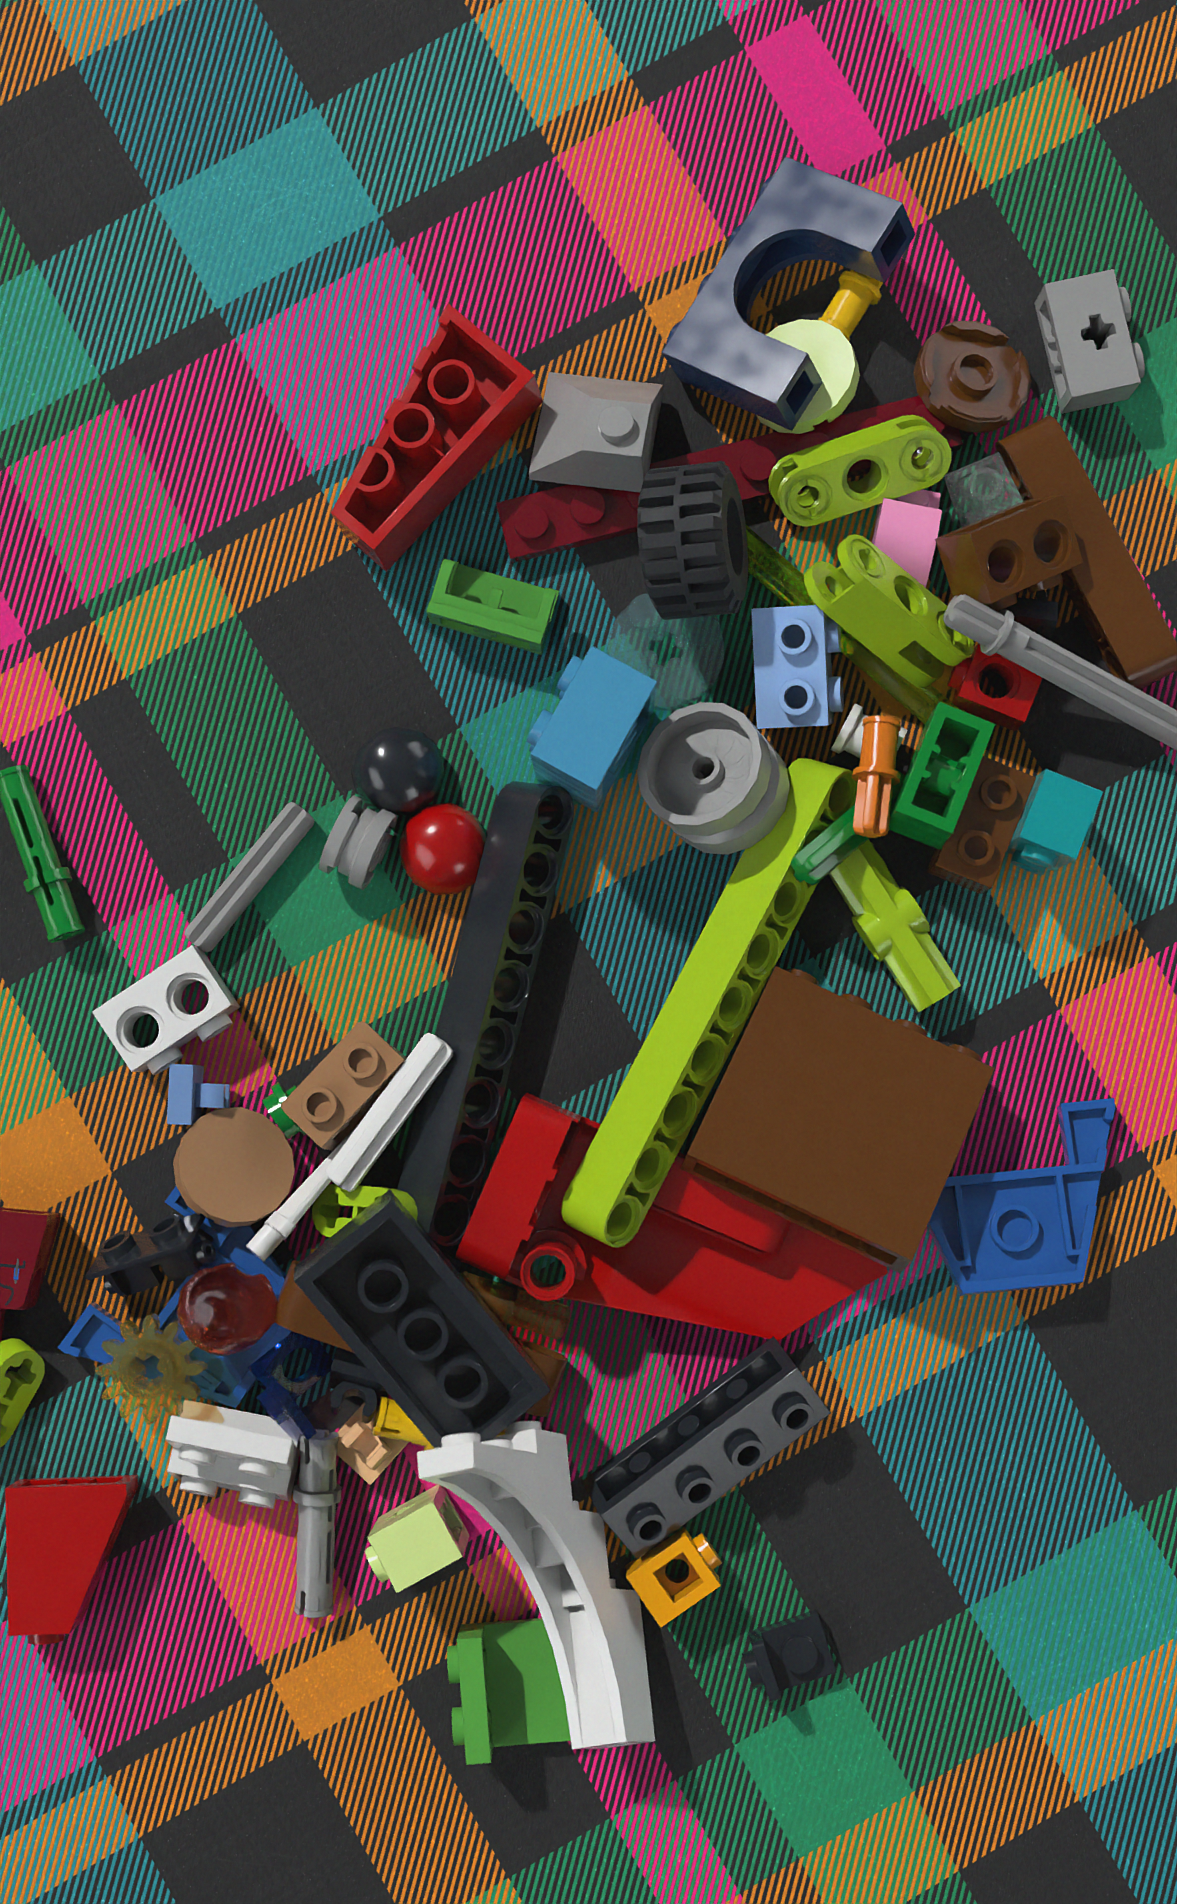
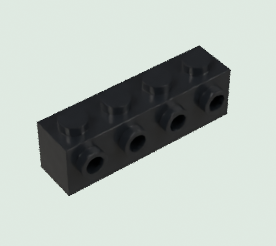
[581,1336,831,1559]

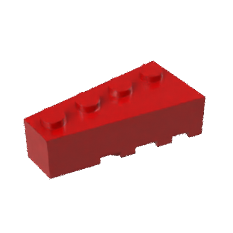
[331,303,543,572]

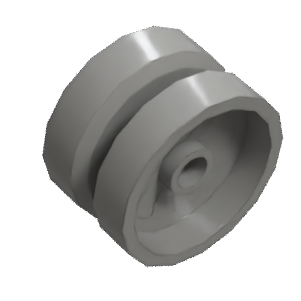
[637,702,790,855]

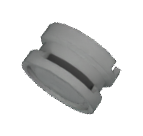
[319,795,398,890]

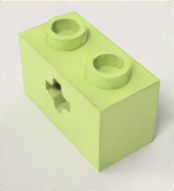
[365,1485,469,1593]

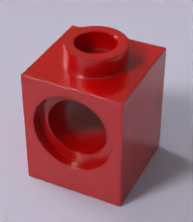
[947,643,1042,731]

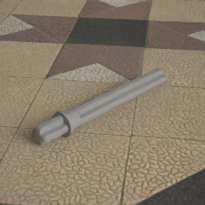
[943,595,1177,750]

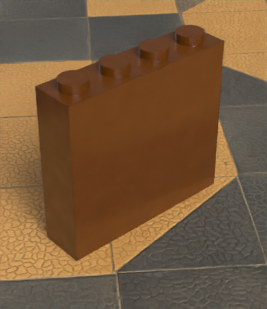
[680,966,995,1273]

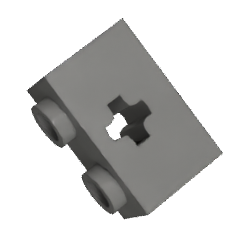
[1034,269,1145,414]

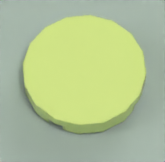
[756,319,860,434]

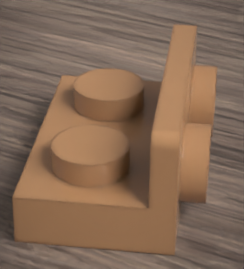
[281,1021,407,1151]

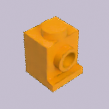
[625,1527,722,1628]

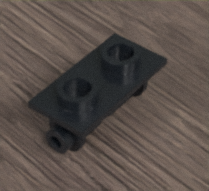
[85,1213,216,1297]

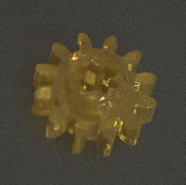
[95,1313,207,1425]

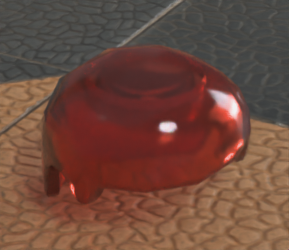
[177,1262,278,1356]

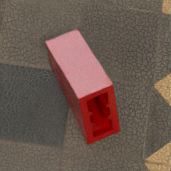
[5,1475,138,1645]

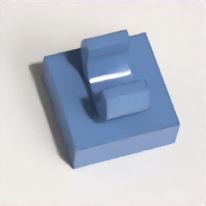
[167,1064,230,1125]

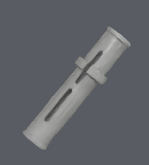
[293,1429,342,1618]

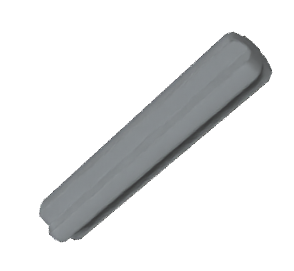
[184,802,314,952]

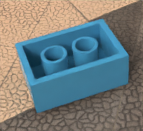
[527,645,657,812]

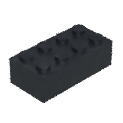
[294,1189,551,1449]

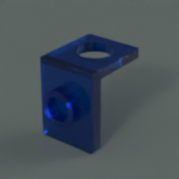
[248,1331,333,1441]

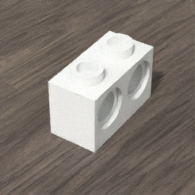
[92,945,240,1075]

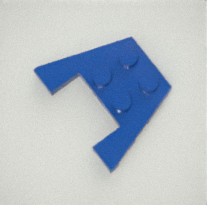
[927,1098,1115,1296]
[58,1186,293,1408]

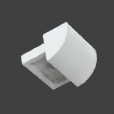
[165,1400,303,1509]

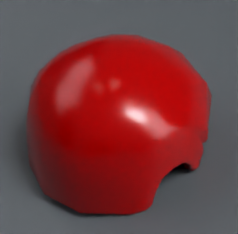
[399,803,486,895]

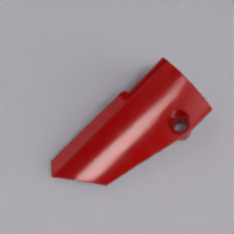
[455,1093,888,1341]

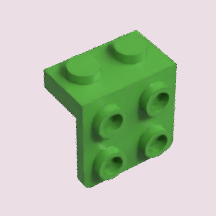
[447,1618,571,1765]

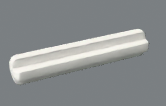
[326,1033,453,1192]

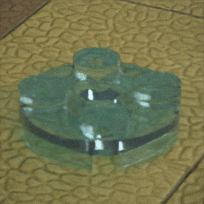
[607,594,725,711]

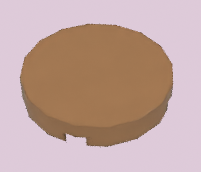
[173,1107,295,1227]

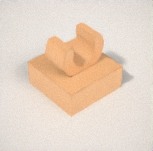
[337,1403,409,1485]

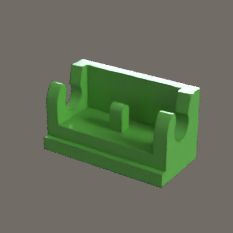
[426,559,560,655]

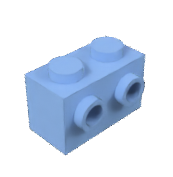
[752,605,844,729]

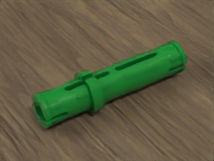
[0,765,85,943]

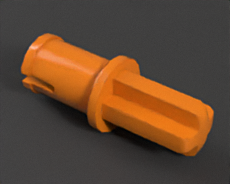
[852,715,901,838]

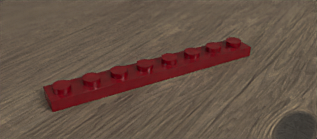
[496,396,963,564]

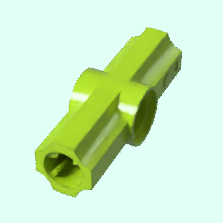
[828,839,961,1013]

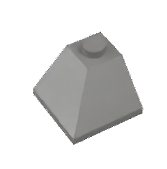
[529,372,664,492]

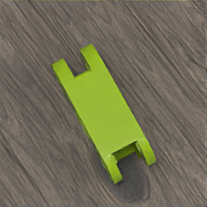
[768,415,952,527]
[804,534,974,688]

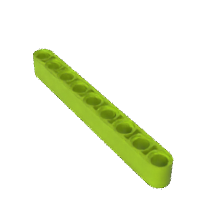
[561,757,858,1248]

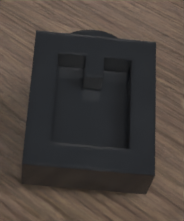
[742,1610,837,1702]

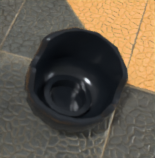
[351,727,446,815]

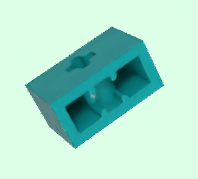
[1006,769,1103,875]

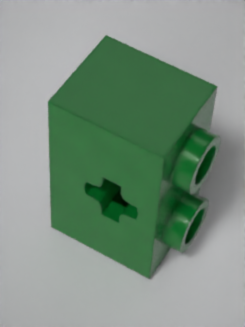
[889,702,995,850]

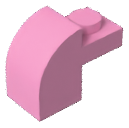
[872,489,942,588]

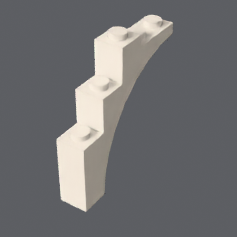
[417,1421,655,1749]

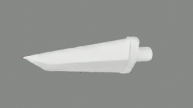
[246,1124,359,1262]

